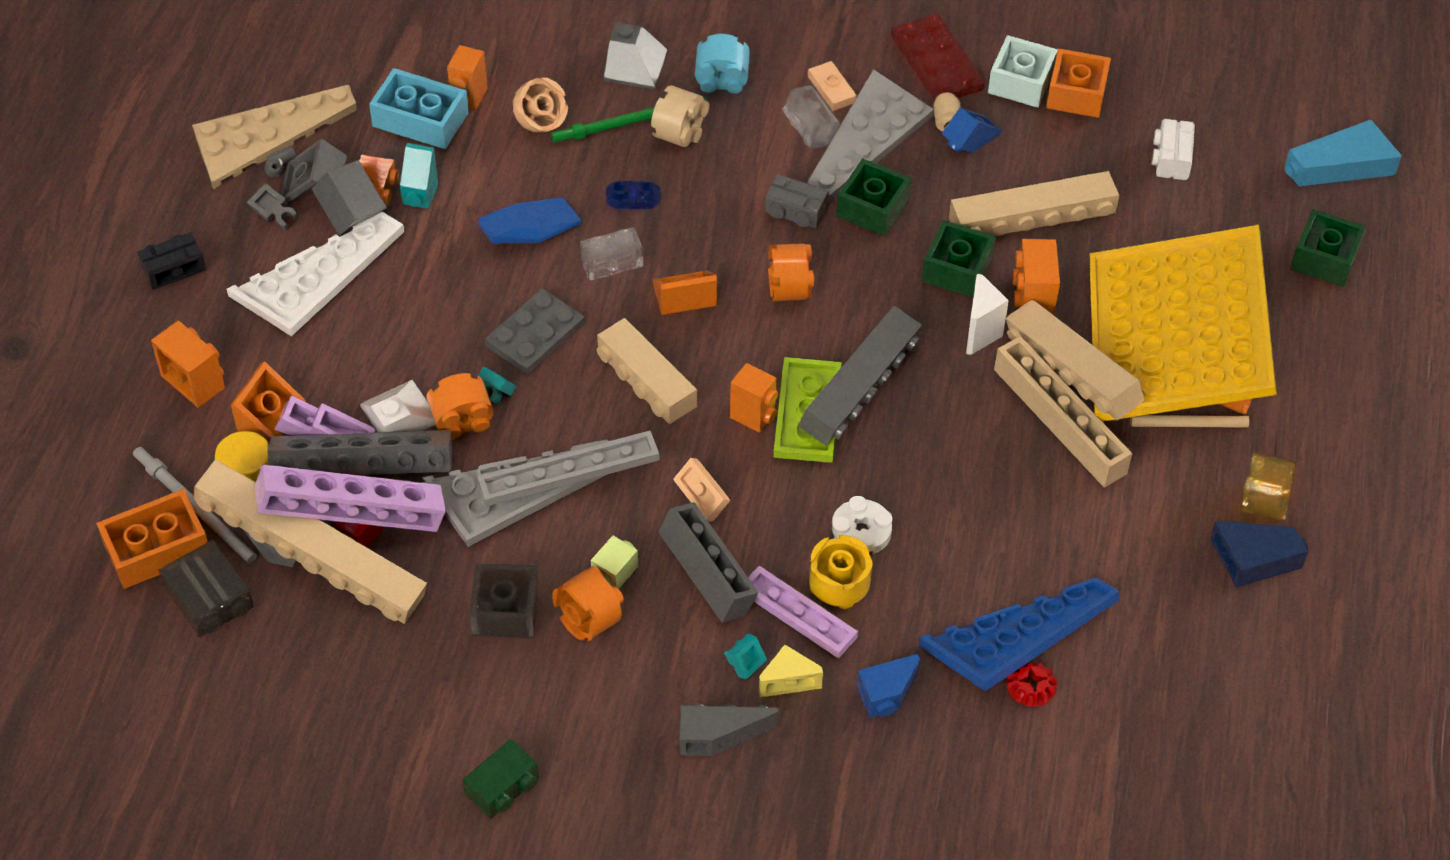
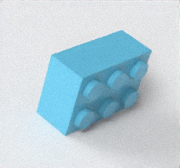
[369,68,469,149]

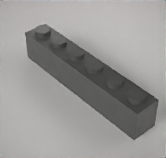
[798,306,922,446]

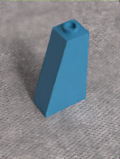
[1284,120,1402,186]

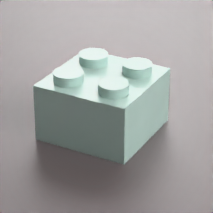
[988,35,1058,108]

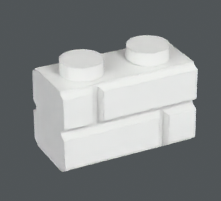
[1152,119,1195,180]

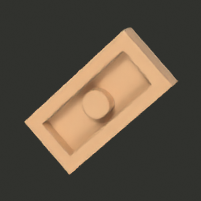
[808,61,857,111]
[673,458,731,522]

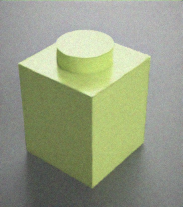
[591,536,638,589]

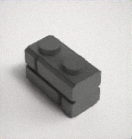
[765,174,829,229]

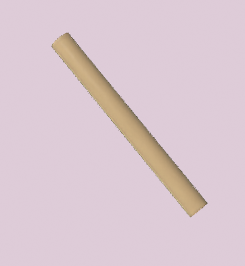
[1130,415,1249,428]

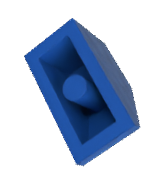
[942,107,1002,153]
[857,654,920,718]

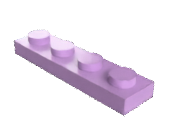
[748,566,858,659]

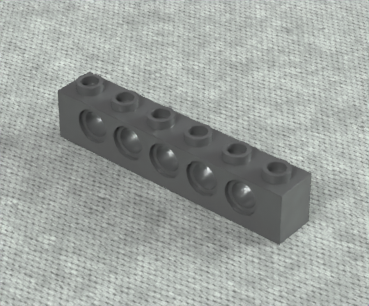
[267,430,453,475]

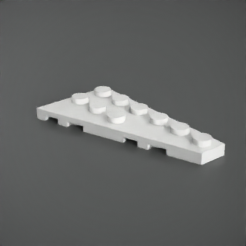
[227,212,404,336]

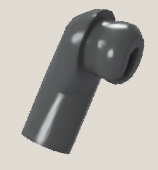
[264,146,296,177]

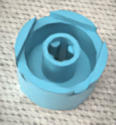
[695,34,750,94]

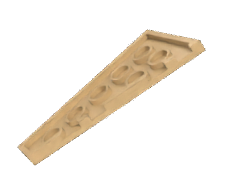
[192,85,357,189]

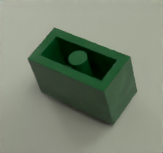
[462,739,539,819]

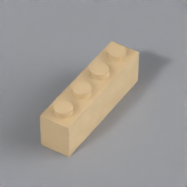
[597,318,697,425]

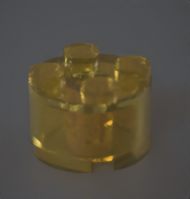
[1241,453,1297,520]

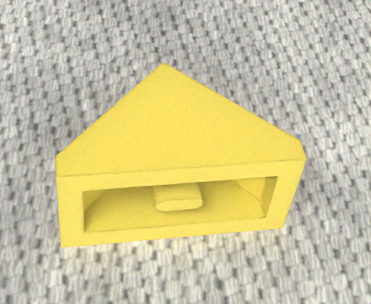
[759,645,823,697]

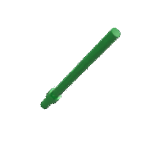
[551,95,706,143]

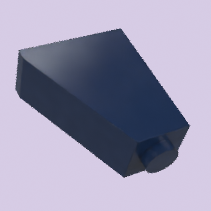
[1210,521,1308,587]

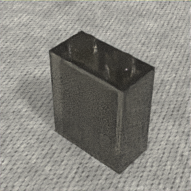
[159,540,254,638]

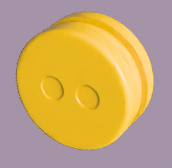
[215,431,269,483]

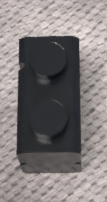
[137,232,206,290]

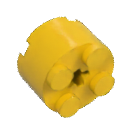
[809,535,872,609]

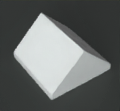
[966,274,1009,355]

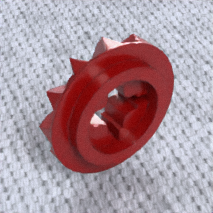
[1006,661,1057,707]

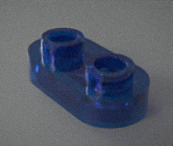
[606,181,661,209]

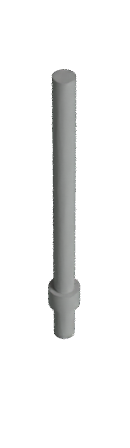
[133,447,257,564]

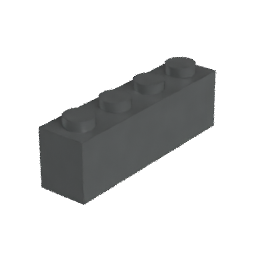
[658,502,759,623]

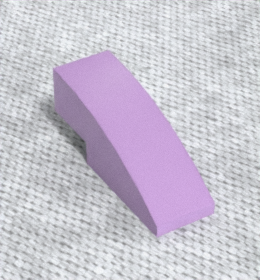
[275,396,375,436]

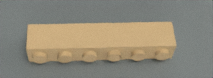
[949,171,1119,236]
[1006,299,1145,420]
[994,336,1132,488]

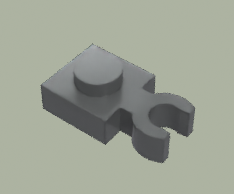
[247,183,298,231]

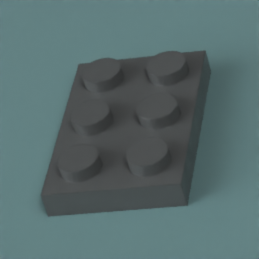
[485,288,585,375]

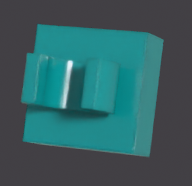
[478,366,517,404]
[724,634,767,679]

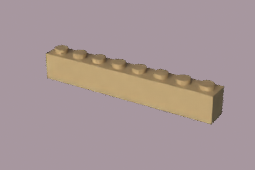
[194,459,427,624]

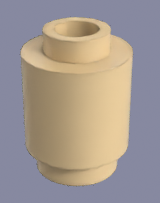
[933,93,960,131]

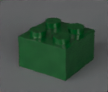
[836,158,912,237]
[1290,209,1366,287]
[922,220,996,297]

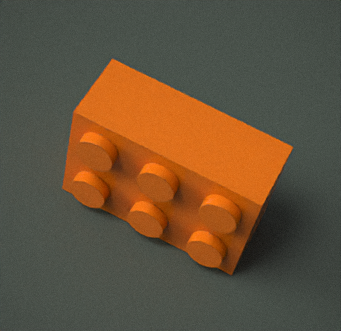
[96,489,211,589]

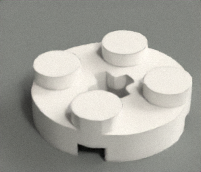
[832,496,892,554]

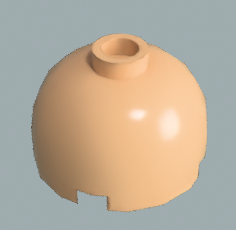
[513,78,568,132]

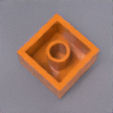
[1046,48,1111,118]
[1012,239,1060,315]
[151,320,225,408]

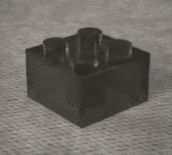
[469,563,539,638]

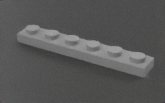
[477,431,660,507]

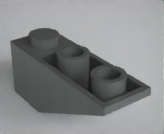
[680,704,777,756]

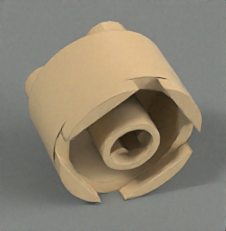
[651,85,709,147]

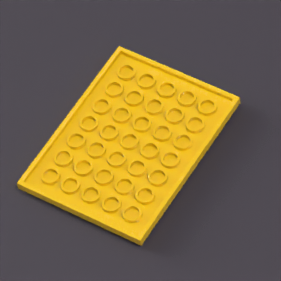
[1090,225,1277,422]

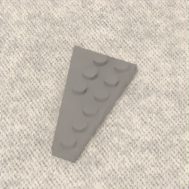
[807,69,934,203]
[422,439,608,547]

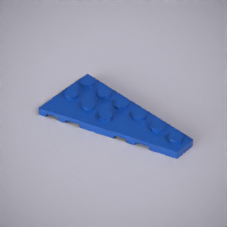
[919,577,1119,691]

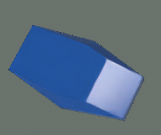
[478,197,581,244]

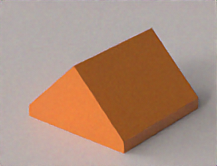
[652,270,717,315]
[231,361,306,443]

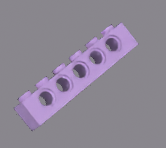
[255,464,446,532]

